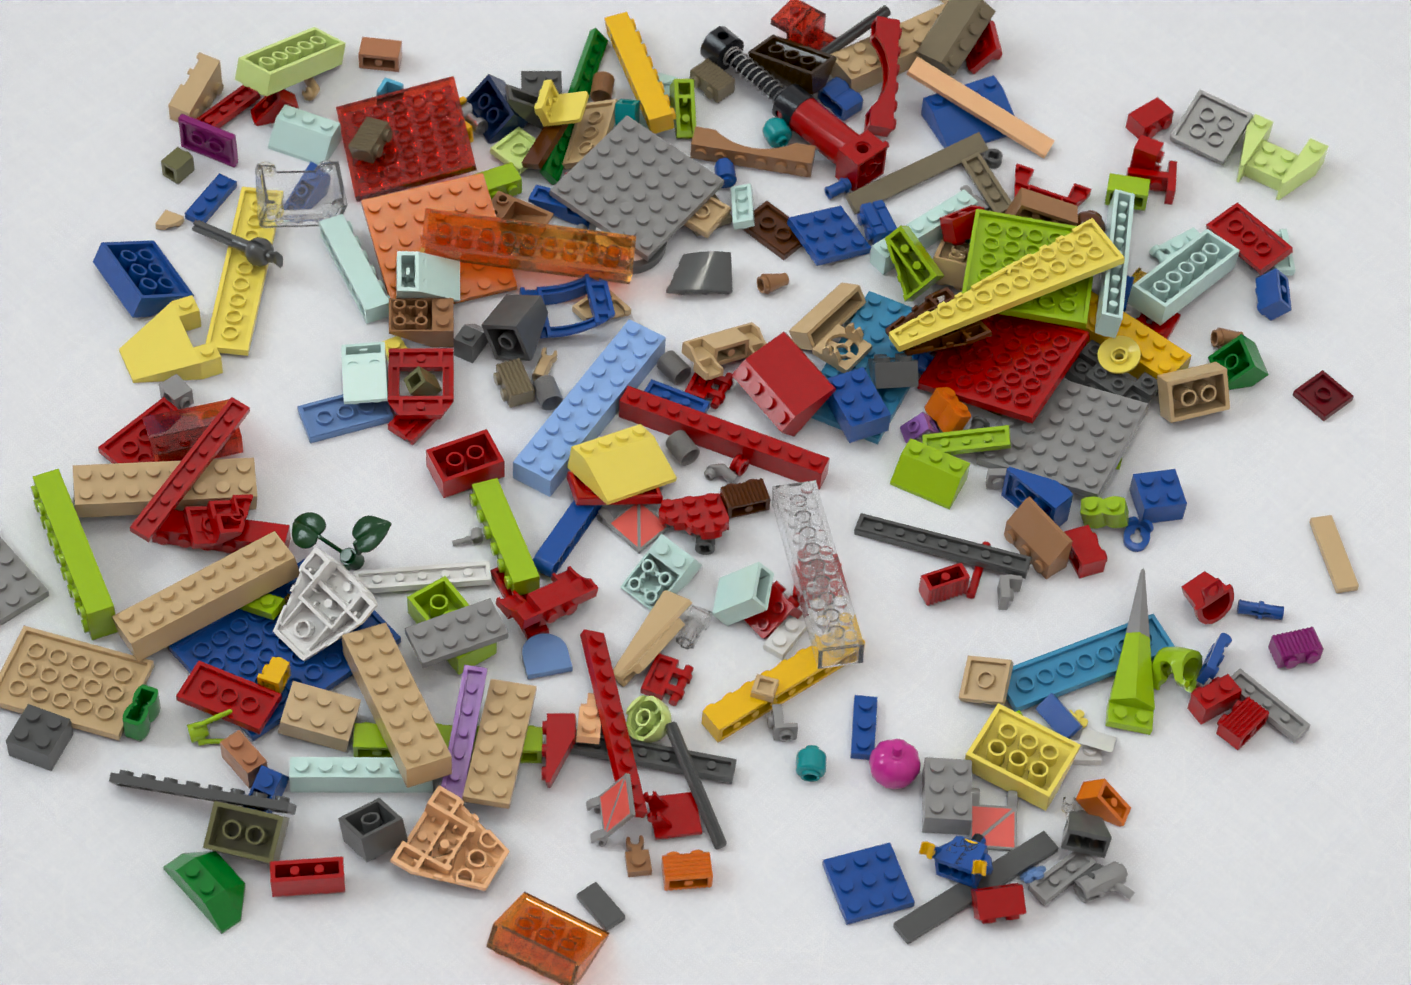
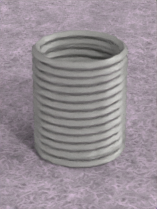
[657,350,691,385]
[533,375,563,410]
[666,430,700,466]

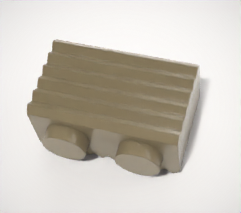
[689,58,735,103]
[348,116,393,164]
[493,358,535,408]

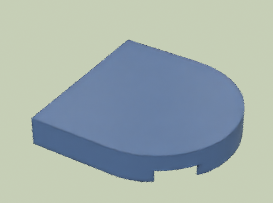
[522,633,573,680]

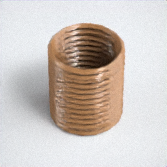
[590,71,615,102]

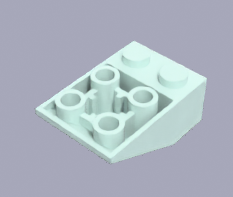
[396,251,460,302]
[341,341,388,404]
[621,534,702,610]

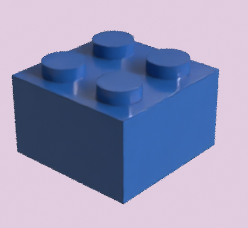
[1129,469,1187,523]

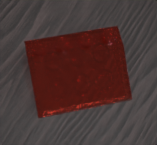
[142,399,243,462]

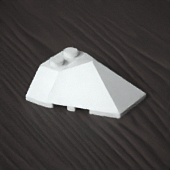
[273,547,378,661]

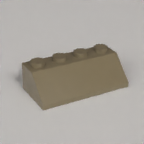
[916,0,996,76]

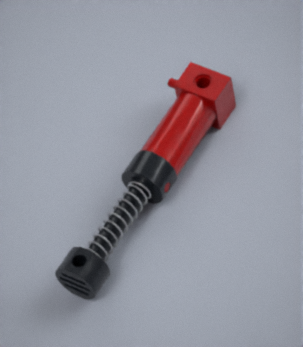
[700,26,889,191]

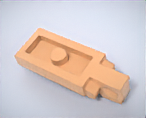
[576,693,601,744]

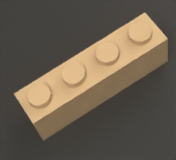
[789,282,866,350]

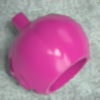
[869,739,921,789]

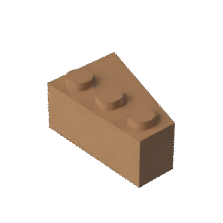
[1004,188,1078,226]

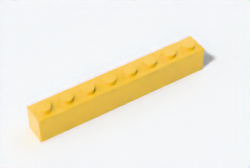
[604,12,676,134]
[701,623,865,742]

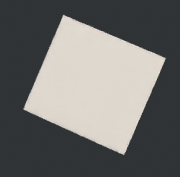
[1078,728,1117,753]

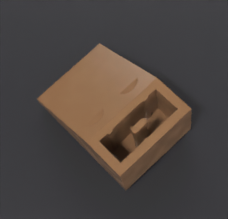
[389,298,454,347]

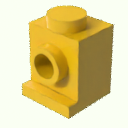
[257,657,291,694]

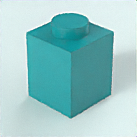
[615,99,640,126]

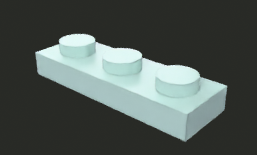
[731,183,755,230]

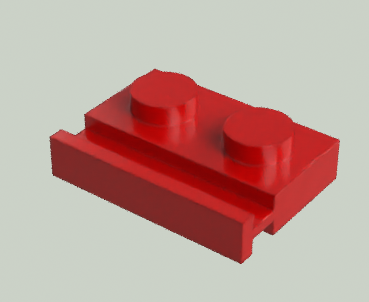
[388,415,438,445]

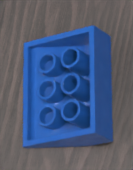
[921,75,1014,148]
[93,240,194,318]

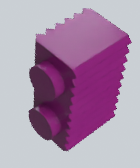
[1268,626,1324,669]

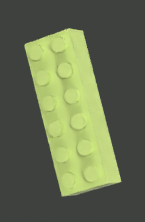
[235,27,346,96]

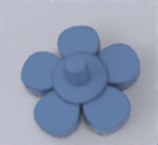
[1020,866,1046,884]

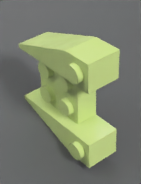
[1237,114,1328,200]

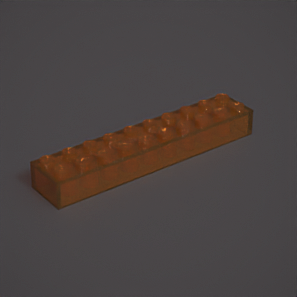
[420,208,636,284]

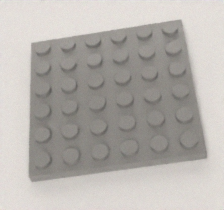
[549,116,724,261]
[976,379,1148,497]

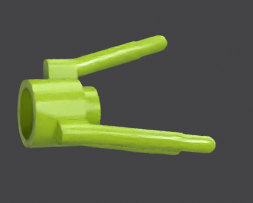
[187,709,233,746]

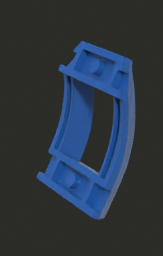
[520,274,615,338]

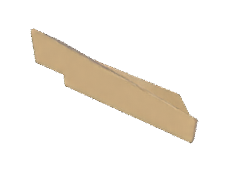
[613,590,692,687]

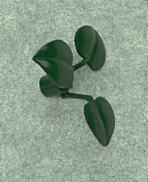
[292,512,392,571]

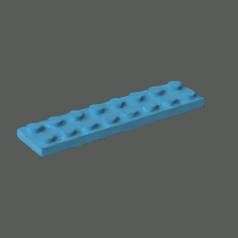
[1006,613,1175,712]

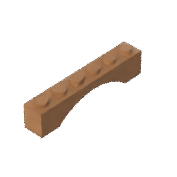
[690,126,816,178]

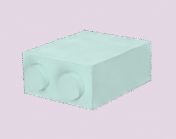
[712,562,774,626]

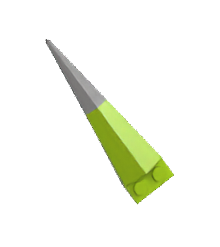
[1105,568,1155,735]

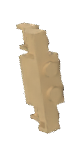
[682,322,767,380]

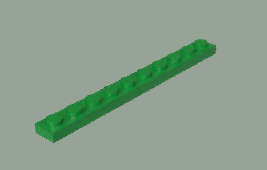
[539,28,608,185]

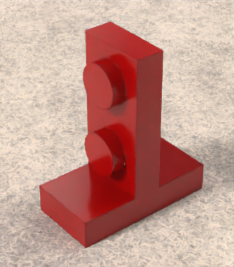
[1126,160,1177,205]

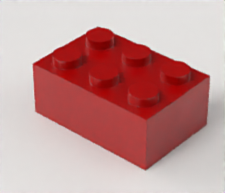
[426,429,505,498]

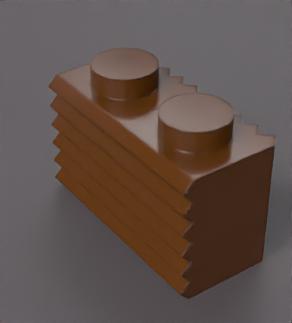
[720,478,771,519]

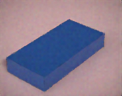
[1035,693,1083,739]

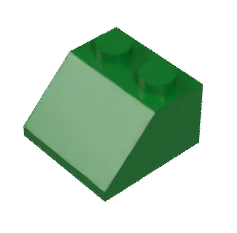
[1208,334,1269,390]

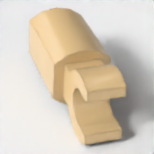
[532,347,557,381]

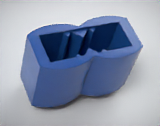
[817,77,863,121]

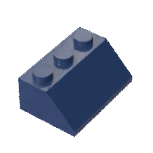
[466,74,529,144]

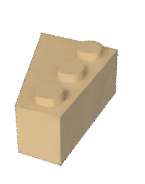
[168,52,224,122]

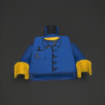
[919,833,993,888]

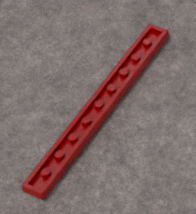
[580,629,648,818]

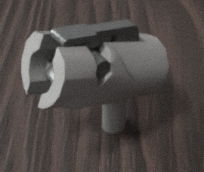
[1073,861,1135,903]

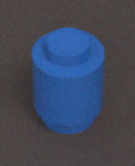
[714,158,737,188]

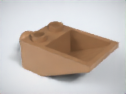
[491,190,554,244]

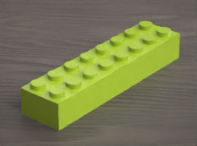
[31,468,118,640]

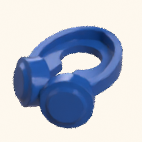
[1123,517,1154,552]

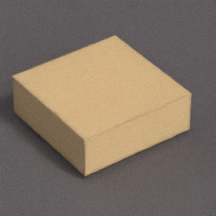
[750,674,779,703]

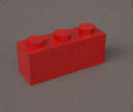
[270,856,345,897]

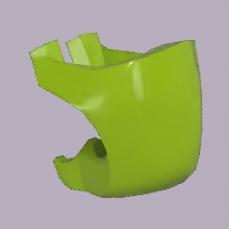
[1152,647,1203,693]

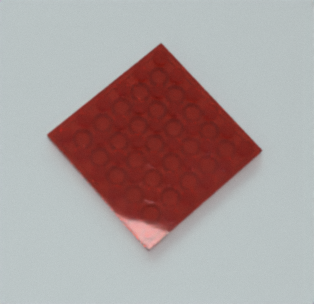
[336,76,477,202]

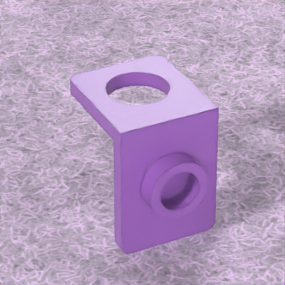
[900,412,941,443]

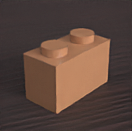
[358,37,403,72]
[220,730,268,788]

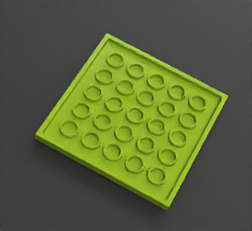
[962,209,1093,329]

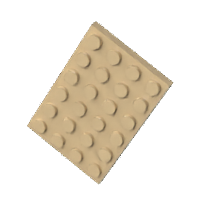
[0,626,154,741]

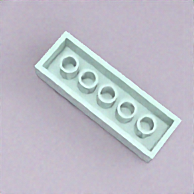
[1127,229,1240,325]

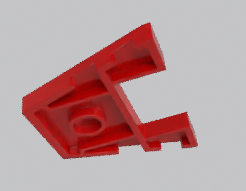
[1014,163,1092,206]

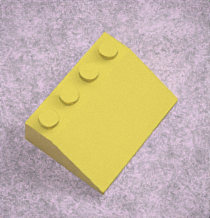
[567,424,677,505]
[965,703,1081,811]

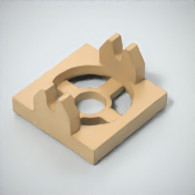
[812,322,872,373]

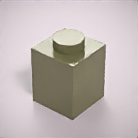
[161,147,195,184]
[403,366,442,396]

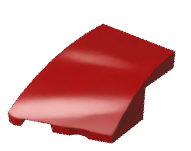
[183,494,253,549]

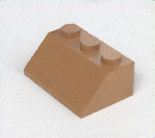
[1004,496,1073,579]

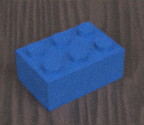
[826,367,891,443]

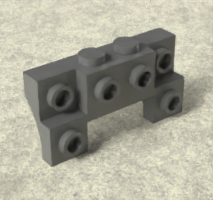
[1065,340,1158,404]

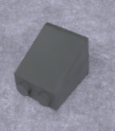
[481,294,548,361]

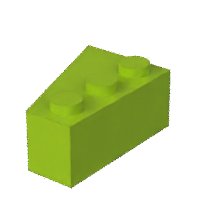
[885,225,944,301]

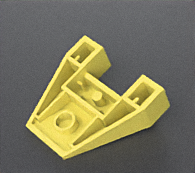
[119,295,223,383]

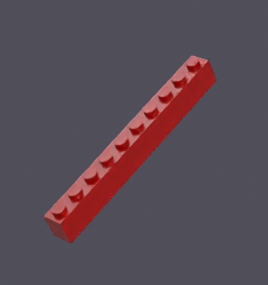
[619,386,830,490]

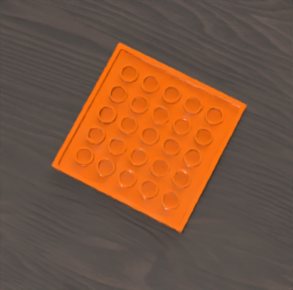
[361,173,517,304]

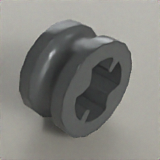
[984,148,1003,169]
[695,535,716,555]

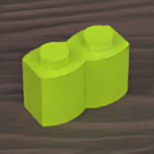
[1080,496,1129,529]

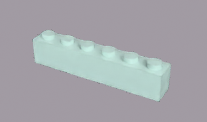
[870,190,978,275]
[319,214,390,324]
[289,757,433,793]

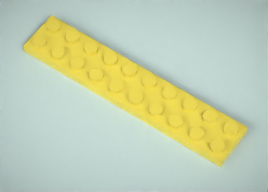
[205,187,283,356]

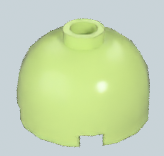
[626,695,672,743]

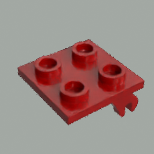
[643,791,702,840]

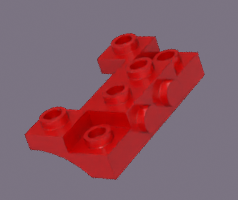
[495,566,598,629]

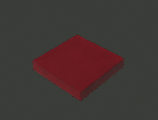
[1293,370,1354,421]

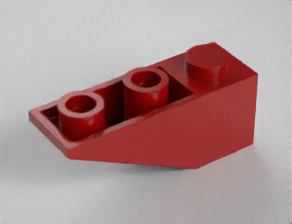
[541,713,576,788]

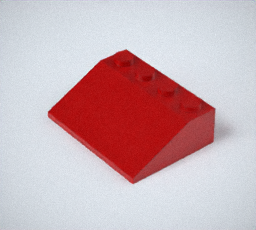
[732,332,836,436]

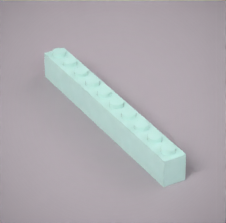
[1095,189,1135,338]

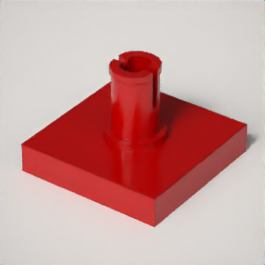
[966,20,1002,74]

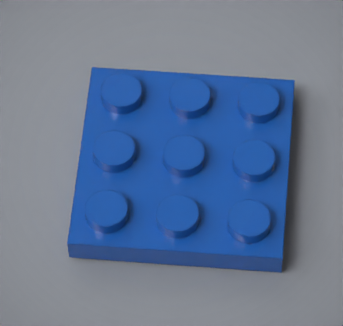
[787,206,871,266]
[822,842,915,925]

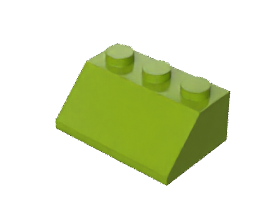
[890,438,970,510]

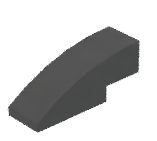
[505,84,544,129]

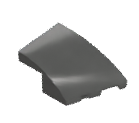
[666,251,733,295]

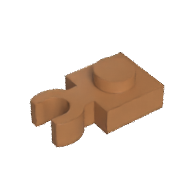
[625,835,652,877]

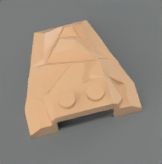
[390,785,510,891]

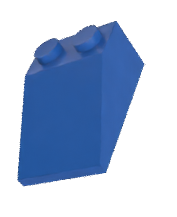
[1002,467,1074,527]

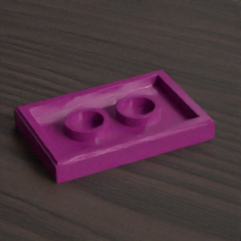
[178,114,238,168]

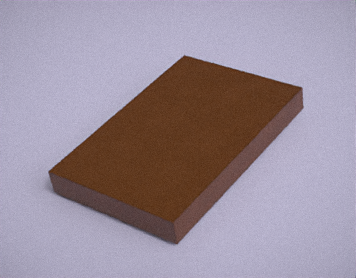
[742,201,802,260]

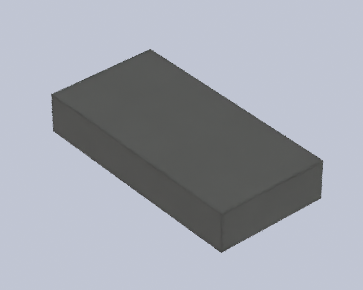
[577,882,625,932]

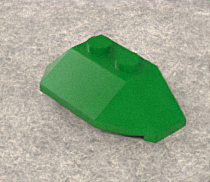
[163,851,245,934]

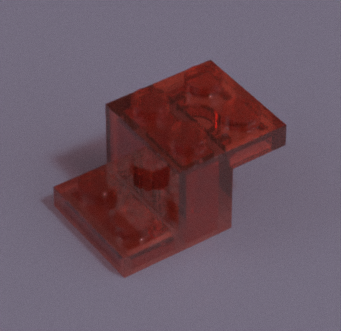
[771,0,836,50]

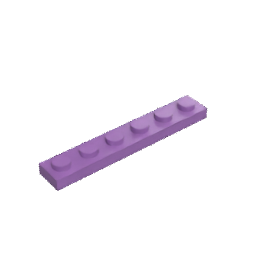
[441,665,488,800]

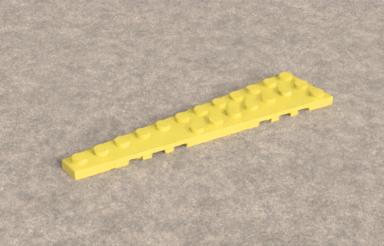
[889,218,1125,352]

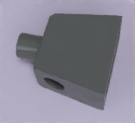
[1061,810,1112,858]

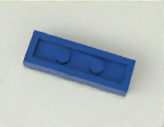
[185,173,237,223]
[644,379,710,413]
[850,695,878,760]

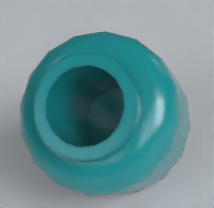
[762,118,792,148]
[796,745,827,782]

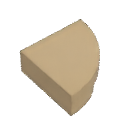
[155,210,184,230]

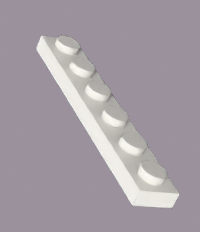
[354,561,491,593]

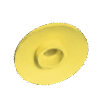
[1098,336,1141,374]

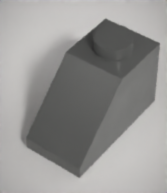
[454,324,488,363]

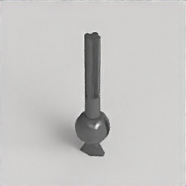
[192,220,283,268]

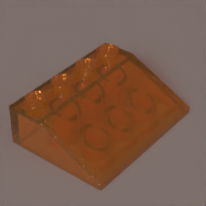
[486,892,609,985]

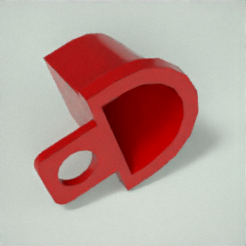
[1181,571,1234,624]

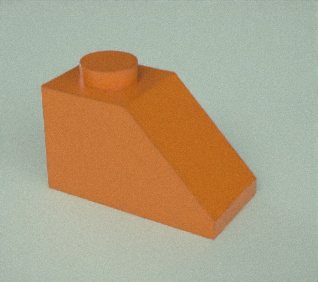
[1076,778,1131,827]

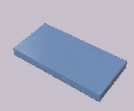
[297,394,394,443]

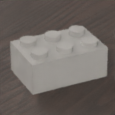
[922,757,972,835]

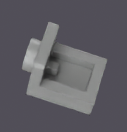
[767,704,798,741]

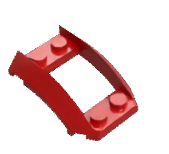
[388,348,454,419]

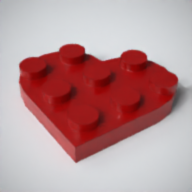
[659,493,729,540]

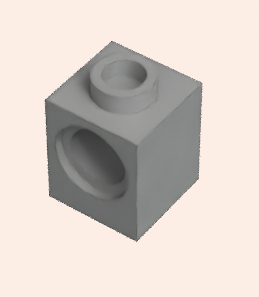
[159,374,194,410]

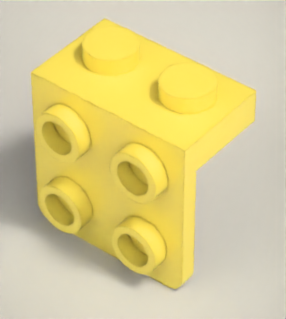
[534,79,589,126]

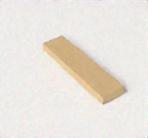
[1309,515,1359,593]

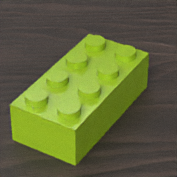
[407,576,497,675]

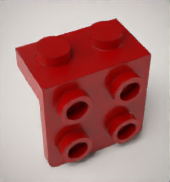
[744,580,803,639]

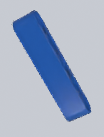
[533,500,602,578]

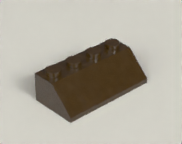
[748,35,836,95]

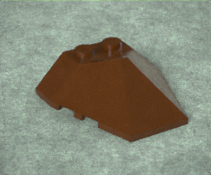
[885,287,992,356]

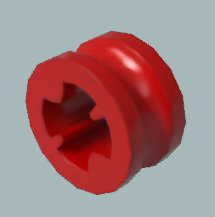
[729,454,750,476]

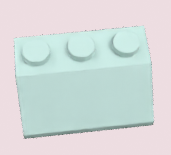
[268,104,342,167]

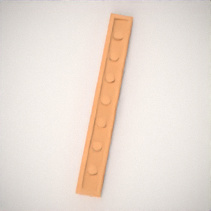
[906,56,1054,159]

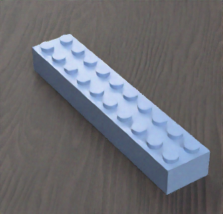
[513,319,666,497]

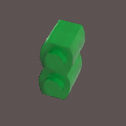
[123,684,161,741]

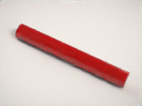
[966,541,991,599]

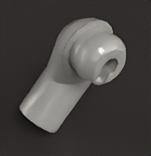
[704,464,738,483]

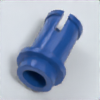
[824,178,852,199]

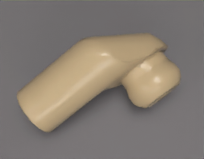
[302,77,320,101]

